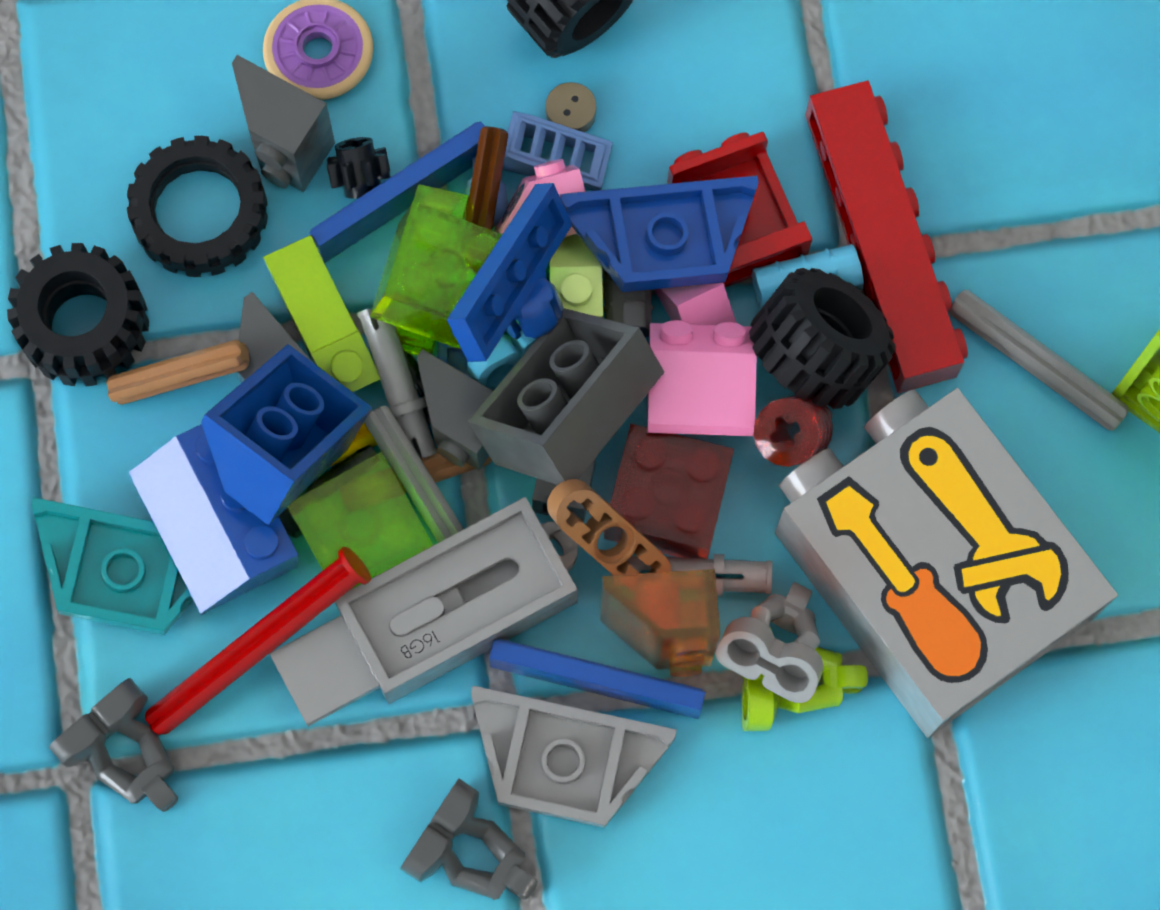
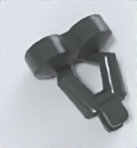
[49,678,178,812]
[400,778,538,900]

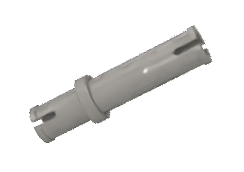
[357,303,437,458]
[611,554,772,597]

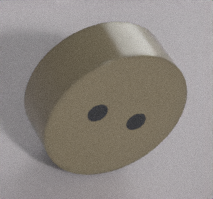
[546,82,596,132]

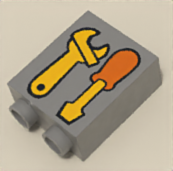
[775,387,1118,739]

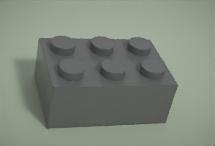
[468,308,664,485]

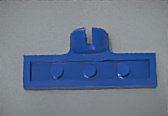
[447,183,573,362]

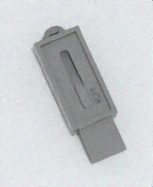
[269,496,578,727]

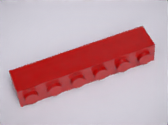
[805,80,968,394]

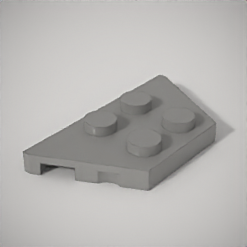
[471,686,677,828]

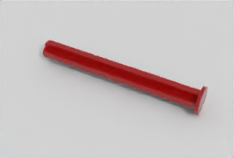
[144,546,371,735]

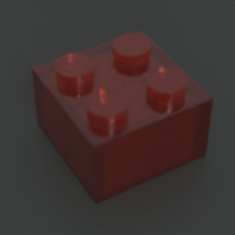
[604,424,734,559]

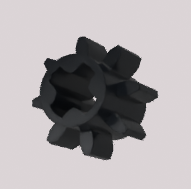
[327,137,391,199]

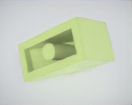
[549,235,603,318]

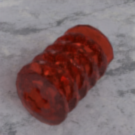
[753,396,833,467]

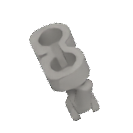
[715,582,824,703]

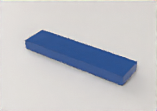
[309,121,485,263]
[489,638,706,719]

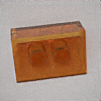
[599,569,721,677]

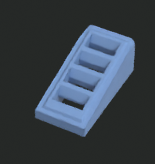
[503,111,613,191]

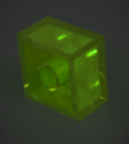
[370,201,502,350]
[288,451,433,590]

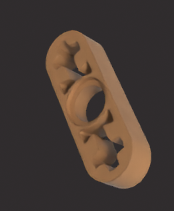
[547,479,671,597]

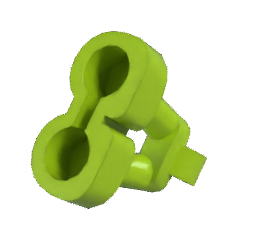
[741,627,868,731]

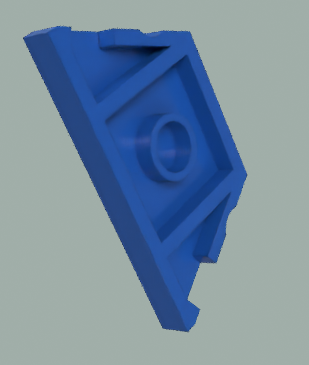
[560,176,759,292]

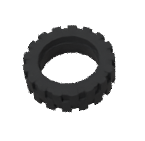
[127,135,268,277]

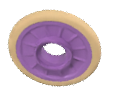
[263,0,373,100]

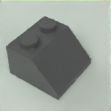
[232,55,335,192]

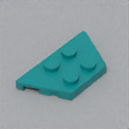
[31,497,193,635]

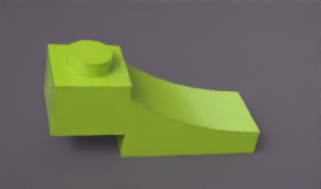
[263,235,380,392]

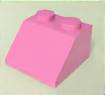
[647,320,757,437]

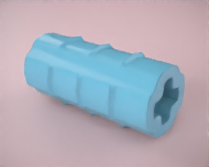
[751,244,864,309]

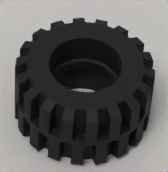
[506,0,633,58]
[7,243,149,387]
[749,268,896,409]

